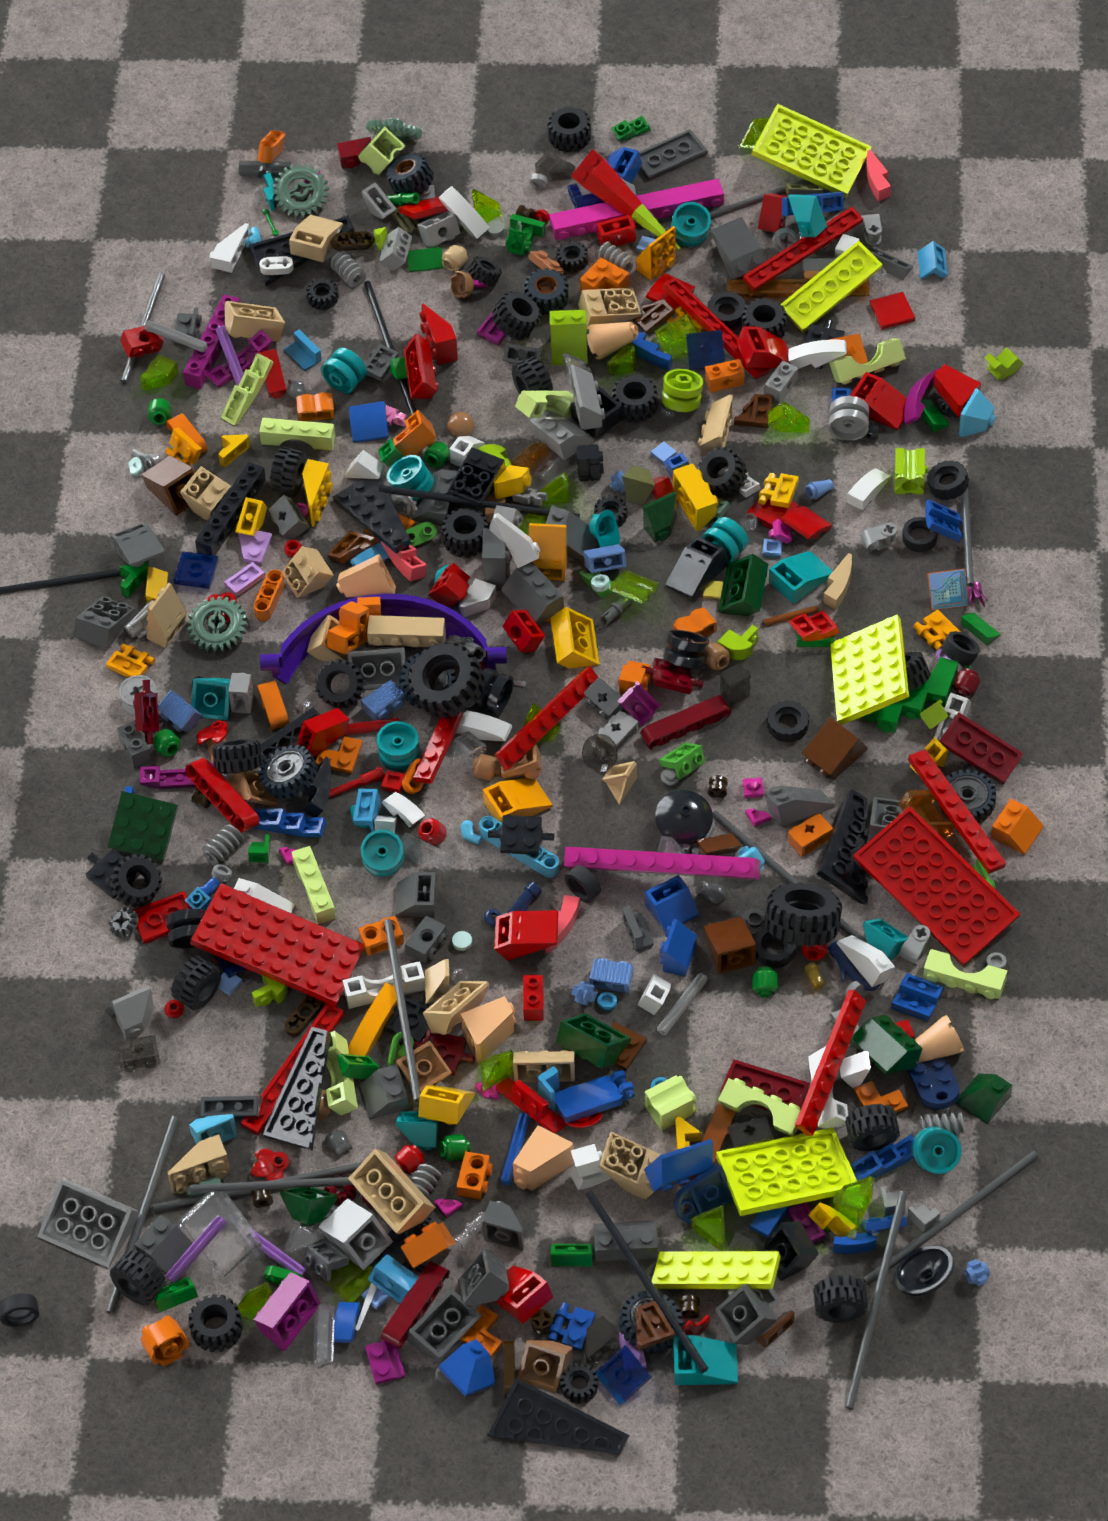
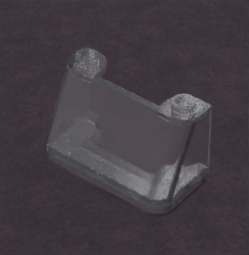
[177,1192,265,1285]

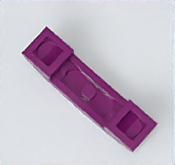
[207,329,273,388]
[904,368,941,425]
[140,763,214,789]

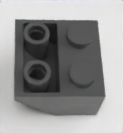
[395,872,437,918]

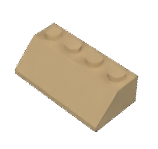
[367,615,446,647]
[348,1149,435,1234]

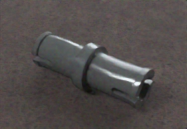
[600,594,633,625]

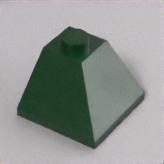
[643,491,677,542]
[956,1074,1012,1124]
[280,1187,338,1226]

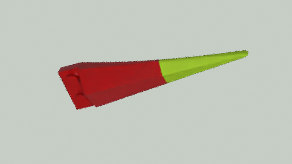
[571,149,681,250]

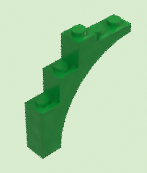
[861,657,959,733]

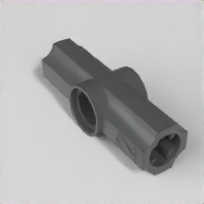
[239,160,292,179]
[445,634,486,662]

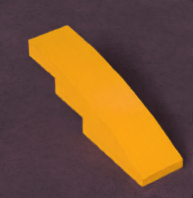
[348,983,397,1056]

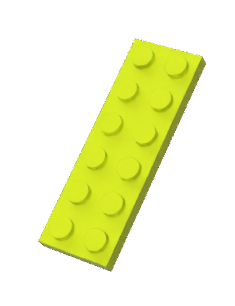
[780,240,883,332]
[652,1251,780,1289]

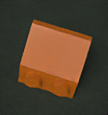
[991,799,1044,855]

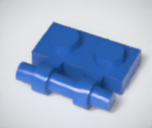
[861,1214,907,1234]
[548,1302,595,1351]

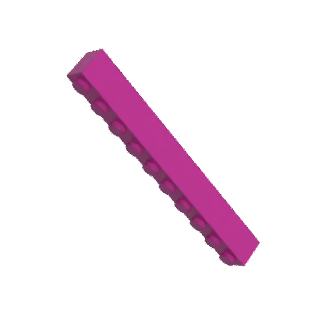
[549,179,724,240]
[564,847,761,880]

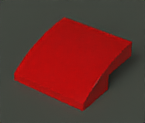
[646,273,695,311]
[746,499,799,529]
[781,506,832,539]
[788,611,840,641]

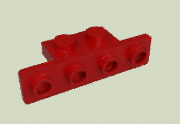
[495,1077,567,1134]

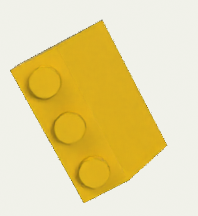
[673,463,719,532]
[551,607,600,668]

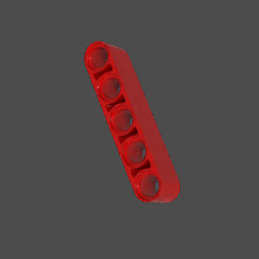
[185,758,259,833]

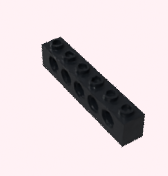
[195,462,266,559]

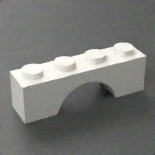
[343,961,425,1009]
[808,1046,848,1130]

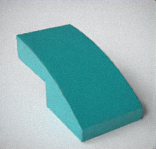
[263,172,276,211]

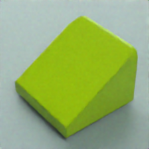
[373,227,387,251]

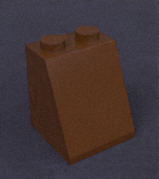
[141,456,195,516]
[802,717,868,779]
[704,916,756,974]

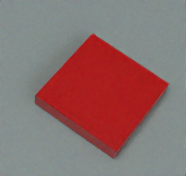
[869,292,915,330]

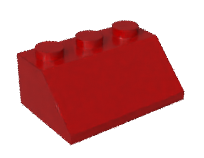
[404,334,438,399]

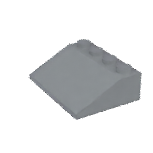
[37,1179,140,1268]

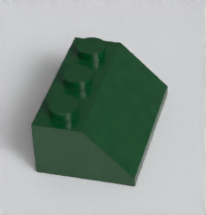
[718,554,769,616]
[556,1013,631,1068]
[850,1015,923,1074]

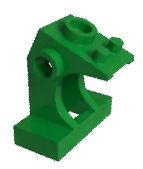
[505,214,545,256]

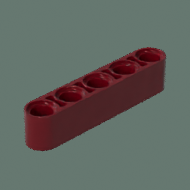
[640,695,732,750]
[380,1261,450,1349]

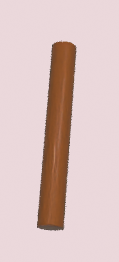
[763,605,818,627]

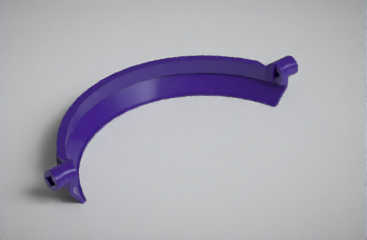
[260,594,507,684]

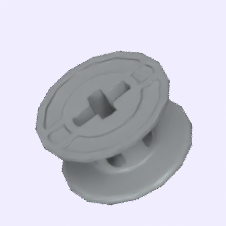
[119,675,156,714]

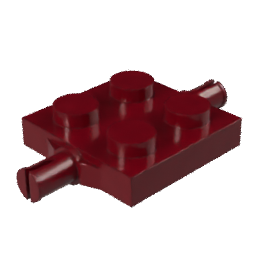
[641,658,704,695]
[133,679,159,745]
[413,1029,475,1076]

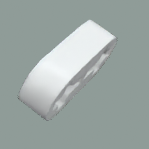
[259,256,294,275]

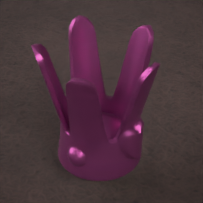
[967,582,988,608]

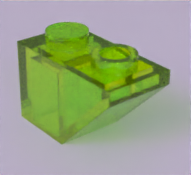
[140,354,179,391]
[768,401,810,433]

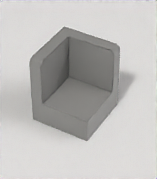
[880,1186,905,1216]
[907,1205,940,1233]

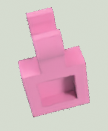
[386,406,407,427]

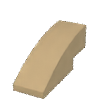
[823,553,852,610]

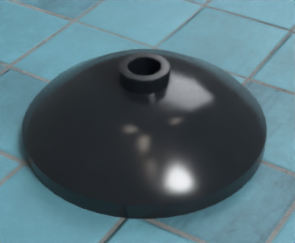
[655,789,713,844]
[895,1245,954,1296]

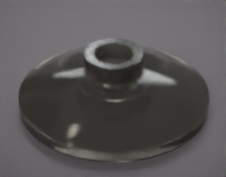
[582,734,618,772]

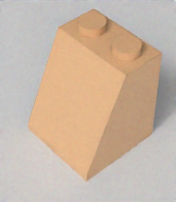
[336,554,396,597]
[461,996,516,1064]
[513,1126,574,1191]

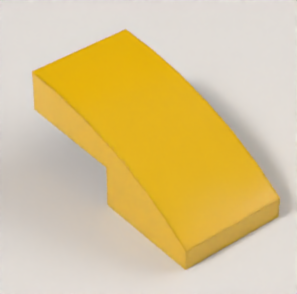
[808,1203,856,1237]

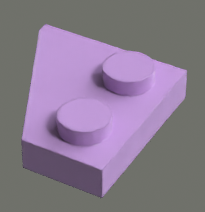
[238,531,273,565]

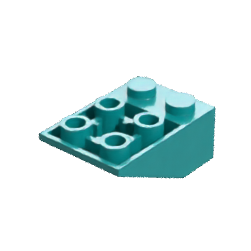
[769,551,833,604]
[673,1335,738,1385]

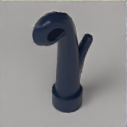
[484,882,542,927]
[828,940,880,991]

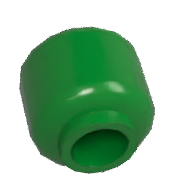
[148,398,171,425]
[424,441,450,468]
[152,729,181,757]
[752,967,778,997]
[439,1134,471,1161]

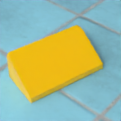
[146,567,168,603]

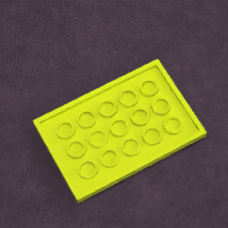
[751,104,872,198]
[830,615,909,725]
[716,1127,859,1216]

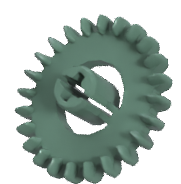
[366,118,422,141]
[273,163,330,219]
[187,596,248,653]

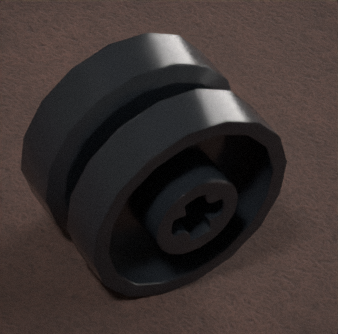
[663,629,709,669]
[473,668,514,716]
[166,908,206,949]

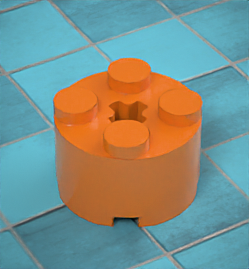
[141,1315,190,1366]

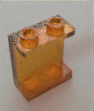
[898,790,955,838]

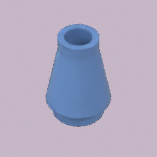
[805,479,834,500]

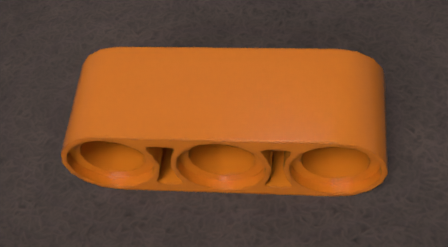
[257,130,285,163]
[166,413,208,454]
[254,569,284,621]
[257,680,289,731]

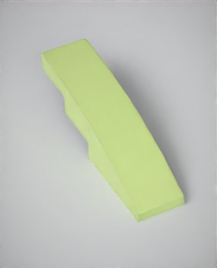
[221,354,274,426]

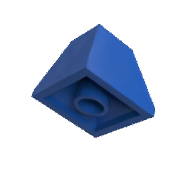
[439,1339,495,1397]

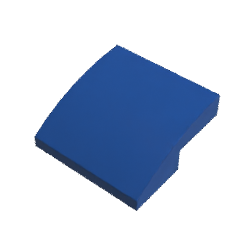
[349,401,389,443]
[925,499,963,542]
[891,973,944,1022]

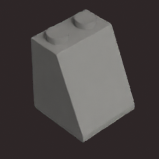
[318,1199,393,1270]

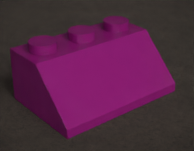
[254,1272,321,1351]

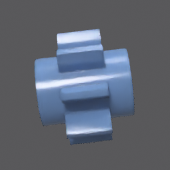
[609,470,626,493]
[571,981,598,1005]
[964,1259,990,1287]

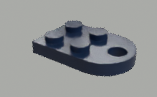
[908,1057,959,1109]
[673,1164,734,1224]

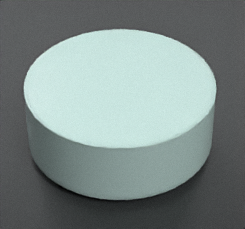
[591,574,610,592]
[452,931,472,951]

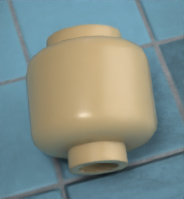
[442,245,468,271]

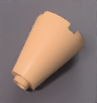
[587,322,639,360]
[915,1015,965,1063]

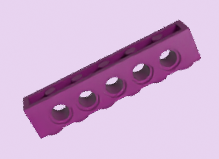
[183,294,241,389]

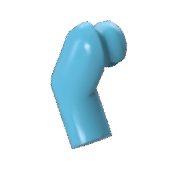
[244,227,261,248]
[460,820,483,846]

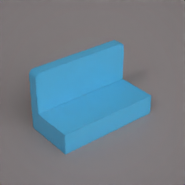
[918,241,948,279]
[284,329,322,371]
[353,789,381,832]
[537,1066,560,1112]
[368,1254,419,1304]

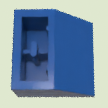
[607,147,642,184]
[645,875,699,933]
[660,919,697,977]

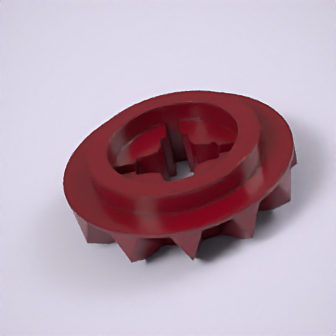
[324,1175,357,1206]

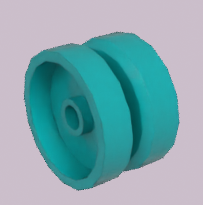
[670,202,711,247]
[321,347,367,394]
[387,455,434,501]
[701,517,749,563]
[377,721,420,771]
[361,829,404,877]
[911,1127,962,1174]

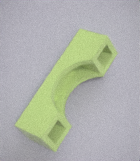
[829,338,906,385]
[515,391,574,418]
[259,418,335,451]
[292,846,336,924]
[923,949,1007,999]
[326,1031,358,1116]
[718,1078,801,1136]

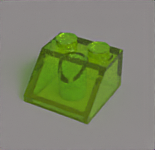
[833,1176,874,1230]

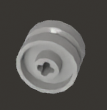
[829,396,869,440]

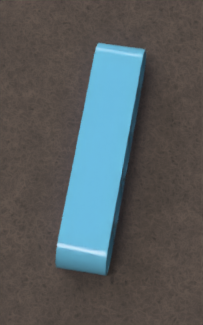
[479,816,559,878]

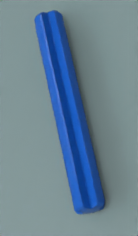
[500,1113,530,1185]

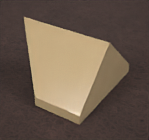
[602,761,637,805]
[425,959,449,1004]

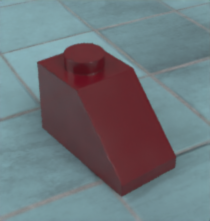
[337,137,371,169]

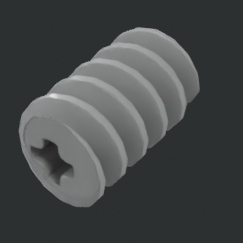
[594,242,633,272]
[330,250,367,288]
[202,824,245,866]
[920,1113,963,1139]
[410,1164,442,1198]

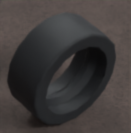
[902,517,938,552]
[942,631,980,665]
[565,865,601,903]
[0,1293,39,1327]

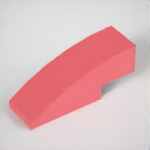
[866,150,891,202]
[381,541,427,581]
[546,895,580,953]

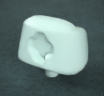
[128,457,145,476]

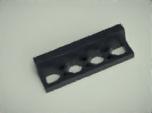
[260,707,320,764]

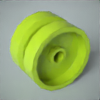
[661,369,703,412]

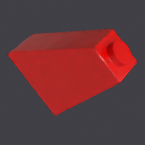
[259,349,287,399]
[933,364,981,417]
[297,708,350,758]

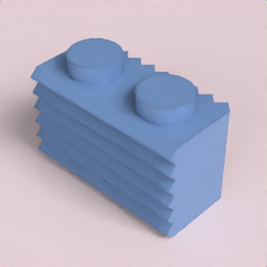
[583,544,627,573]
[361,680,405,721]
[158,690,202,733]
[589,958,633,993]

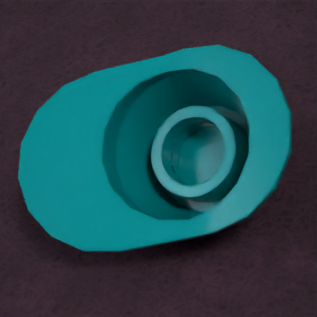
[589,510,620,548]

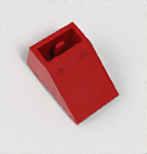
[419,304,458,365]
[736,327,791,368]
[850,372,907,430]
[494,910,559,961]
[494,1265,553,1324]

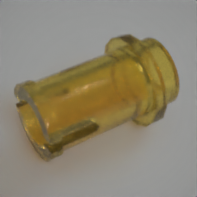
[804,963,825,990]

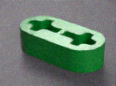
[263,1266,303,1285]

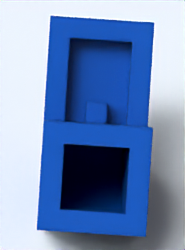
[663,452,689,479]

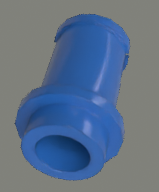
[199,877,220,897]

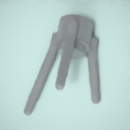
[124,600,154,639]

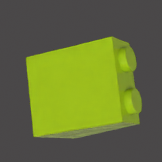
[550,310,588,365]

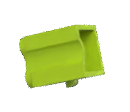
[894,448,928,494]

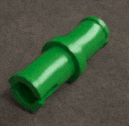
[387,192,420,206]

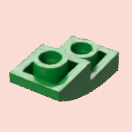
[611,115,651,141]

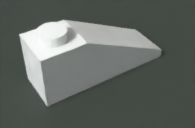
[209,223,250,273]
[493,513,541,568]
[934,693,971,753]
[234,878,295,913]
[837,935,895,987]

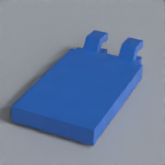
[555,1070,635,1123]

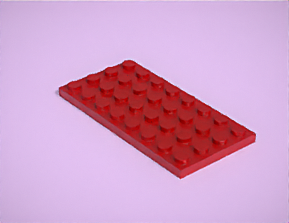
[853,806,1020,967]
[190,883,364,1007]

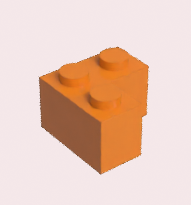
[580,257,630,293]
[393,410,436,456]
[327,601,370,654]
[619,660,653,697]
[401,1221,456,1268]

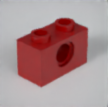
[597,215,636,246]
[120,326,164,358]
[502,610,545,653]
[523,975,544,1021]

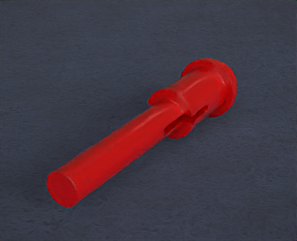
[328,767,385,799]

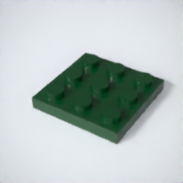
[108,791,179,861]

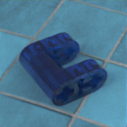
[567,183,605,209]

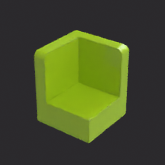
[920,699,949,729]

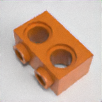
[358,916,404,957]
[456,1151,493,1200]

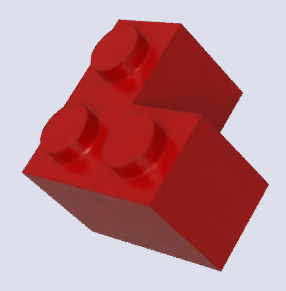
[757,193,788,232]
[428,563,470,607]

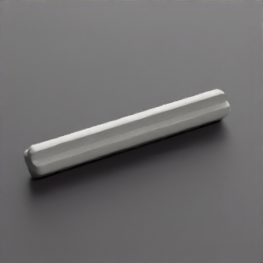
[144,320,208,352]
[657,973,707,1036]

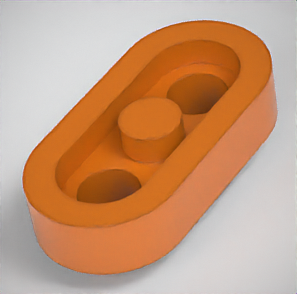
[402,759,424,794]

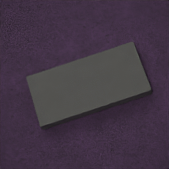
[639,129,708,181]

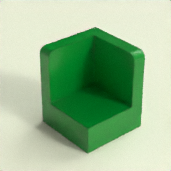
[248,834,271,863]

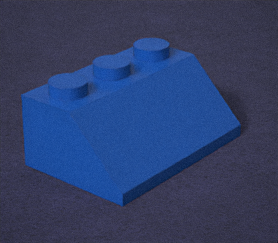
[644,1139,713,1192]

